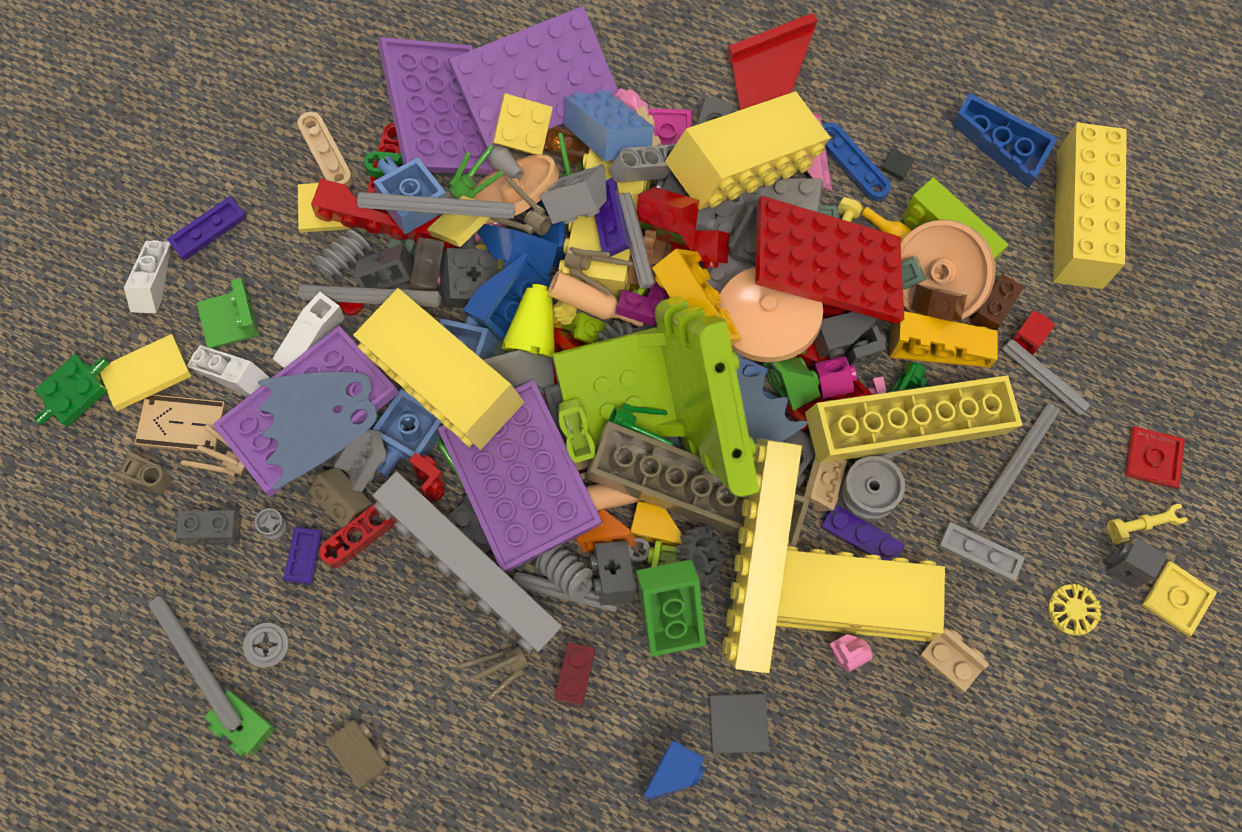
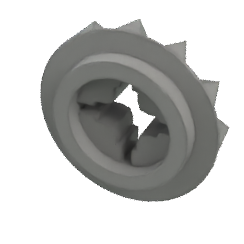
[243,623,290,668]

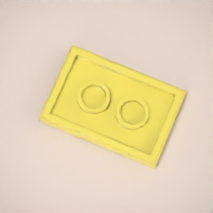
[100,334,191,411]

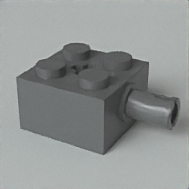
[439,233,499,308]

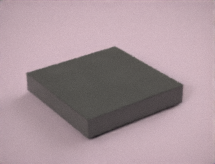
[709,694,770,754]

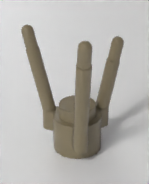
[490,177,552,236]
[565,247,634,295]
[457,646,529,700]

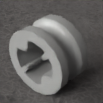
[628,537,650,564]

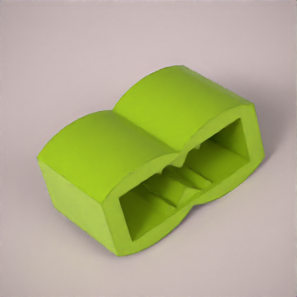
[558,398,595,463]

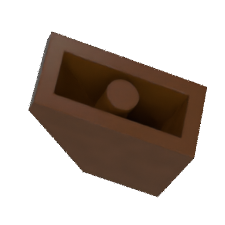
[911,284,967,322]

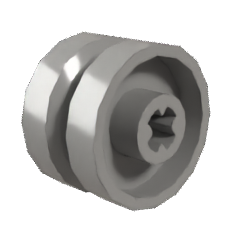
[839,456,905,522]

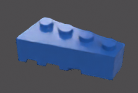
[952,93,1058,188]

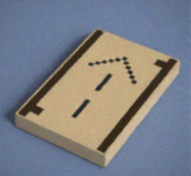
[135,395,226,453]

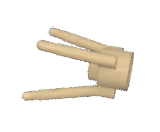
[181,425,246,477]

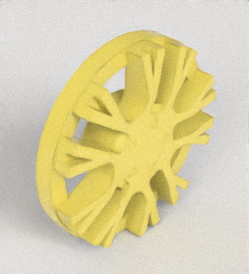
[1048,584,1101,636]

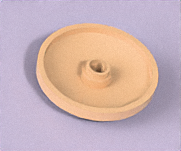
[473,155,559,224]
[901,220,996,322]
[719,267,823,362]

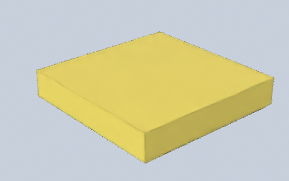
[298,183,350,233]
[427,195,491,247]
[1141,561,1217,637]

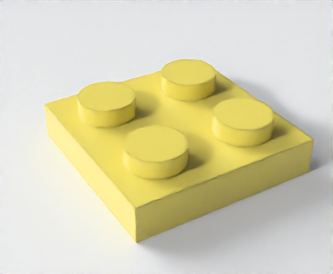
[492,93,553,155]

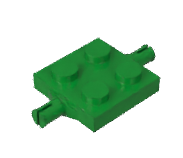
[33,354,110,427]

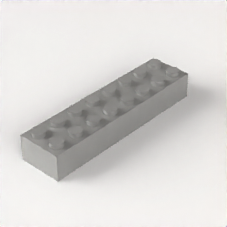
[372,471,562,654]

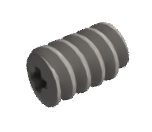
[315,229,372,285]
[535,545,592,601]

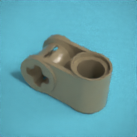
[114,451,171,494]

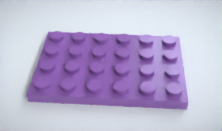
[448,6,618,149]
[378,37,497,175]
[212,326,399,497]
[438,379,604,573]

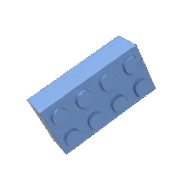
[563,90,654,161]

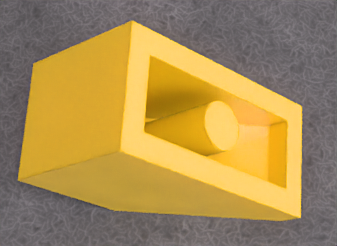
[631,501,682,547]

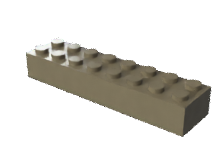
[585,421,810,547]

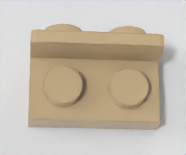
[804,455,847,511]
[919,628,989,693]

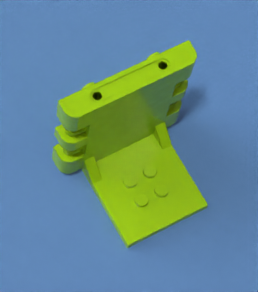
[552,296,760,497]

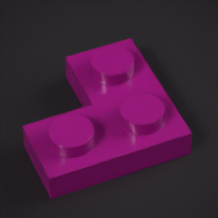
[615,282,670,327]

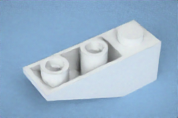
[124,240,171,313]
[273,292,345,368]
[187,345,270,397]

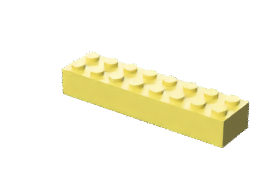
[805,376,1023,464]
[722,438,802,673]

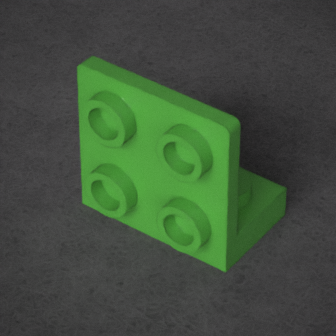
[197,278,260,349]

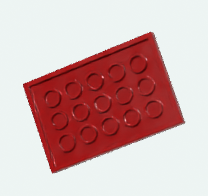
[755,195,905,324]

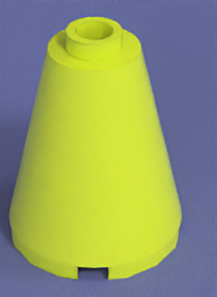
[502,284,555,358]

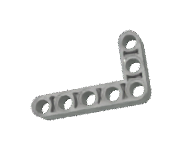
[609,144,745,218]

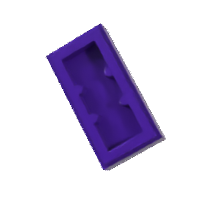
[283,527,323,585]

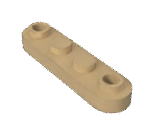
[297,112,353,188]

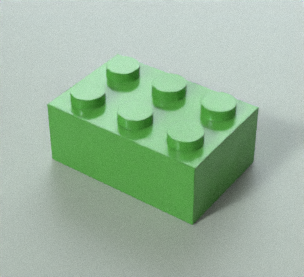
[636,559,706,657]

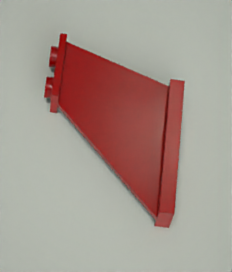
[726,13,817,110]

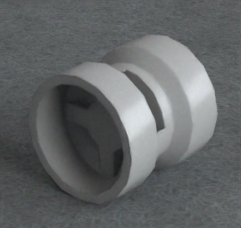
[255,508,287,541]

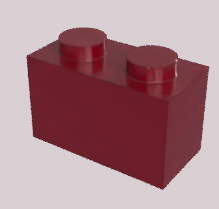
[555,642,595,708]

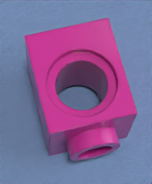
[815,356,857,399]

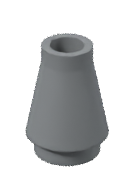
[488,146,524,180]

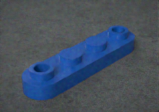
[822,122,891,201]

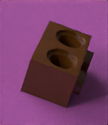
[970,274,1024,331]

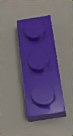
[595,178,630,257]
[167,196,247,261]
[821,505,905,561]

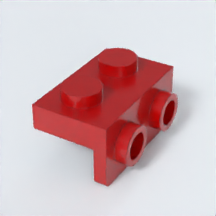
[409,452,446,503]

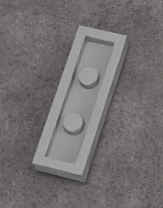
[938,522,1025,583]

